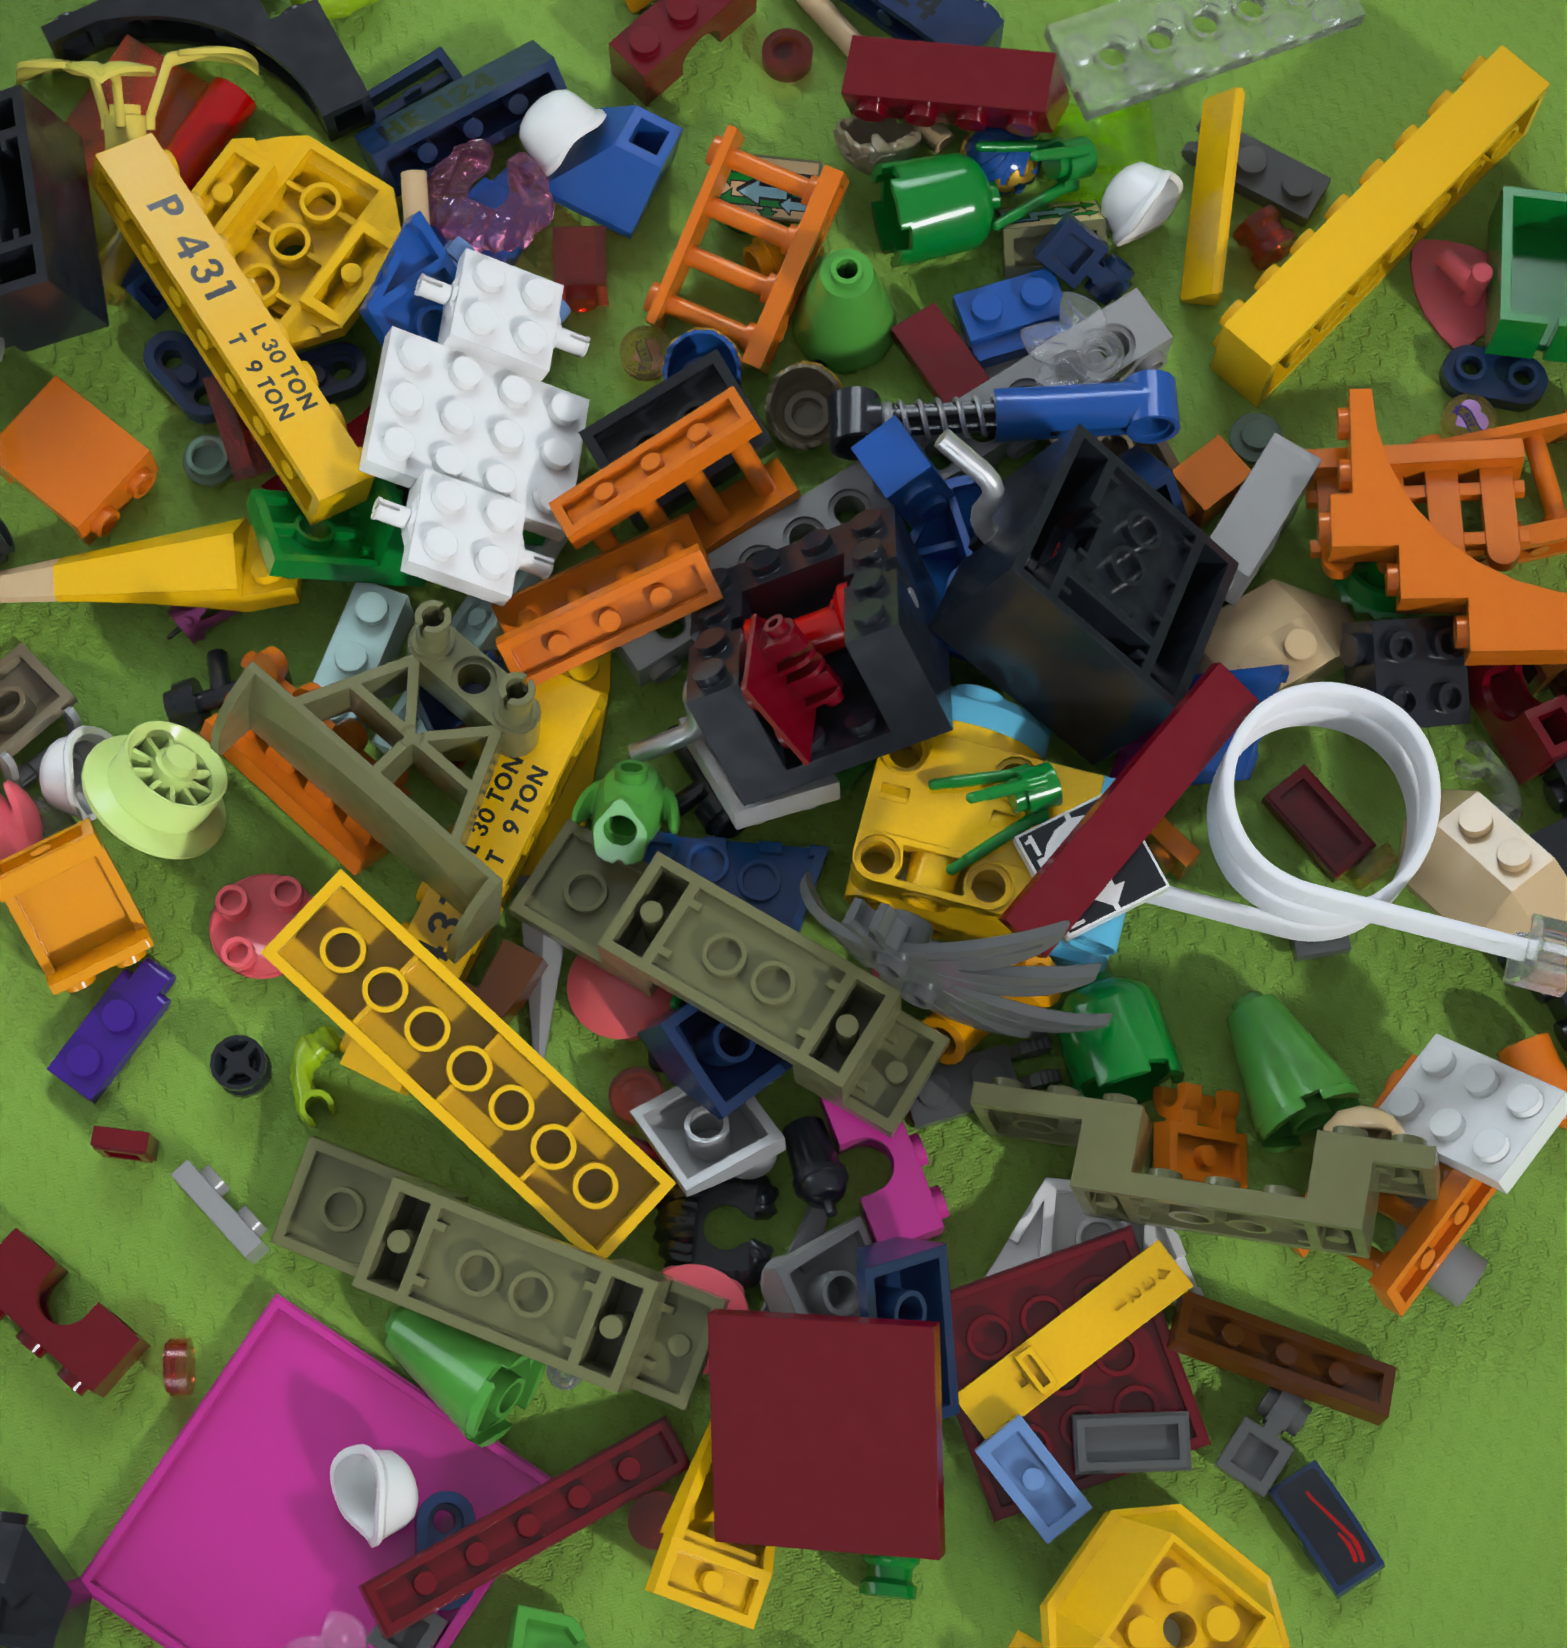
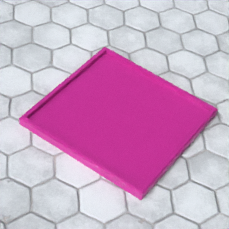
[80,1293,552,1648]

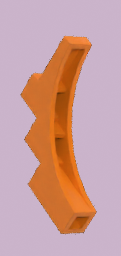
[1317,388,1567,666]

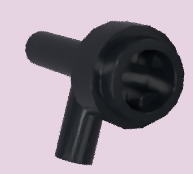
[163,649,292,733]
[667,724,747,839]

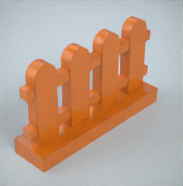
[1305,438,1531,580]
[199,646,411,876]

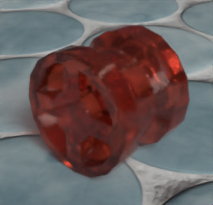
[1233,205,1299,271]

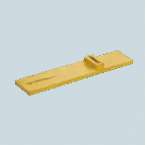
[958,1239,1194,1440]

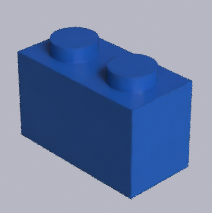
[851,415,955,527]

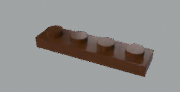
[1167,1291,1396,1426]

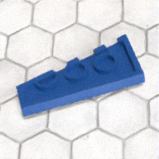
[642,832,829,933]

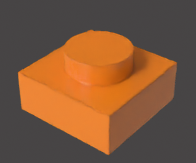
[1145,817,1201,880]

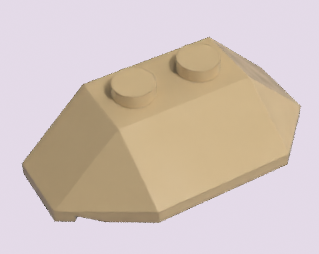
[1195,579,1356,692]
[1397,789,1567,948]

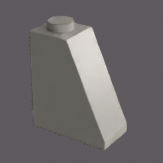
[1210,433,1322,606]

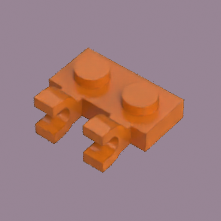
[1153,1082,1247,1189]

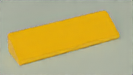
[1180,87,1246,306]

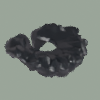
[653,1175,779,1291]

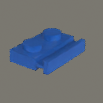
[952,268,1075,368]

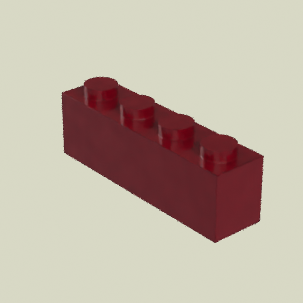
[841,35,1070,137]

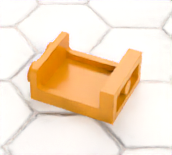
[0,817,154,995]

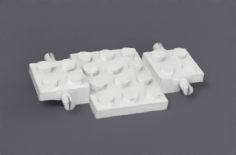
[358,248,590,607]

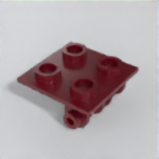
[741,613,845,766]

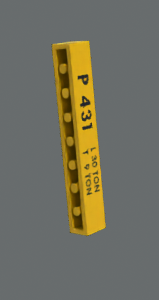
[90,132,375,526]
[339,674,607,1097]

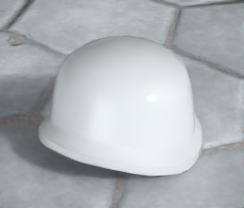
[519,89,607,178]
[1101,162,1183,246]
[39,726,114,821]
[330,1444,419,1548]

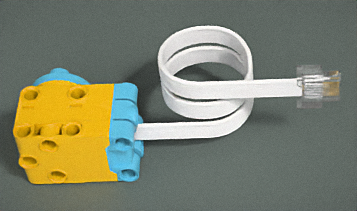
[843,682,1567,997]

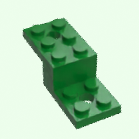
[246,477,546,587]

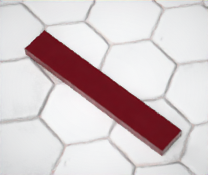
[998,662,1259,958]
[358,1415,691,1640]

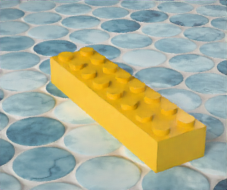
[1210,45,1550,408]
[261,869,676,1259]

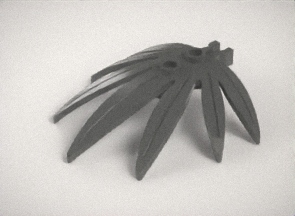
[800,870,1113,1038]

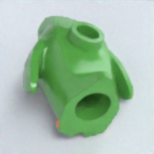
[572,760,680,865]

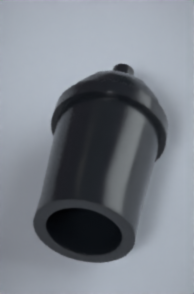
[782,1116,849,1218]

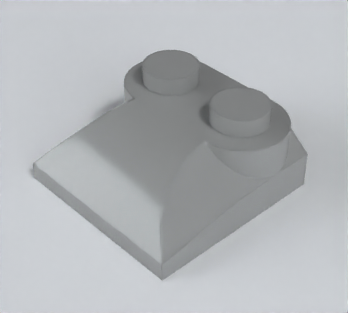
[630,1086,786,1197]
[760,1216,873,1317]

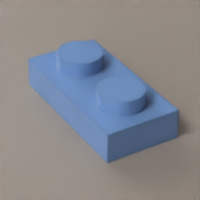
[974,1413,1093,1544]

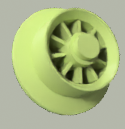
[81,721,228,859]

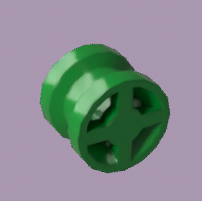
[859,1554,920,1600]

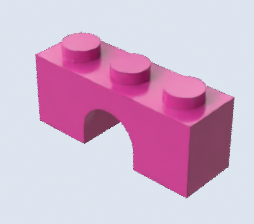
[819,1096,950,1244]

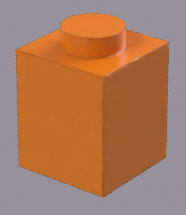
[1172,435,1251,528]

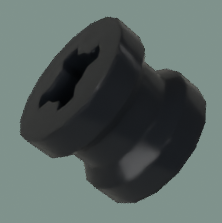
[210,1035,272,1098]

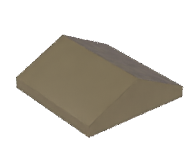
[0,642,78,757]

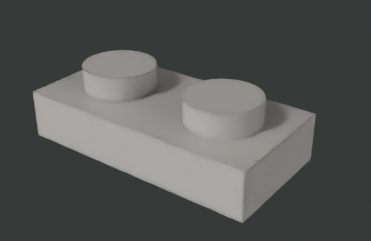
[171,1159,271,1265]

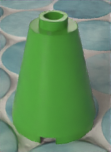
[792,249,897,375]
[1227,991,1362,1153]
[384,1306,546,1448]

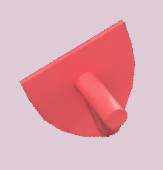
[1410,239,1493,350]

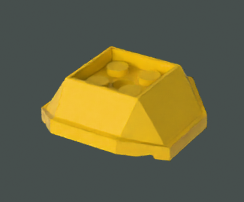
[191,135,401,351]
[1040,1504,1291,1648]

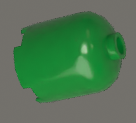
[871,153,1000,268]
[1057,971,1185,1105]

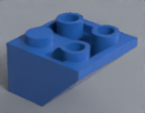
[537,105,683,239]

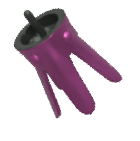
[167,606,240,644]

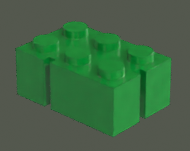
[1485,186,1567,363]

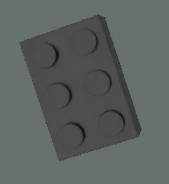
[578,349,776,533]

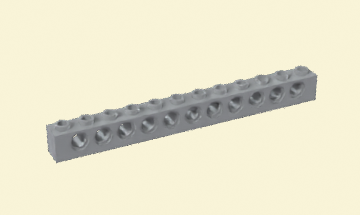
[615,288,1173,687]

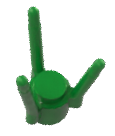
[975,136,1098,230]
[928,762,1063,876]

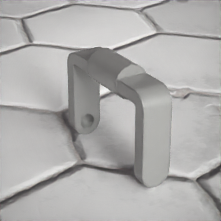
[0,706,82,790]

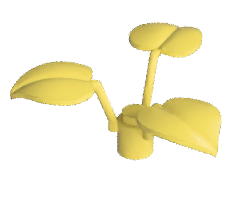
[15,46,259,150]

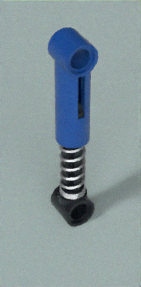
[827,369,1180,460]

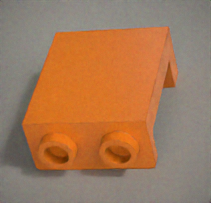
[0,375,159,545]

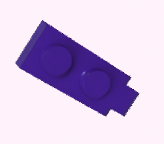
[47,957,176,1104]

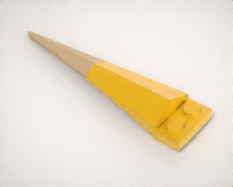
[0,517,302,612]

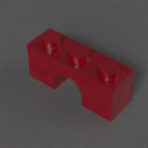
[608,0,757,107]
[1467,665,1567,785]
[0,1228,151,1398]

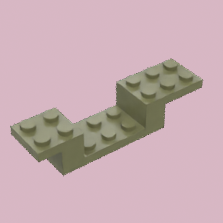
[508,818,950,1139]
[970,1077,1441,1259]
[270,1136,730,1410]

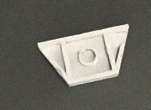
[986,1177,1204,1306]

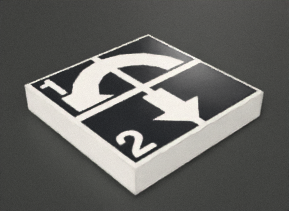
[1013,793,1170,941]

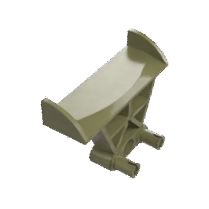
[210,600,541,964]

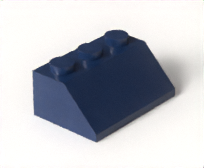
[637,1001,793,1120]
[856,1237,960,1420]

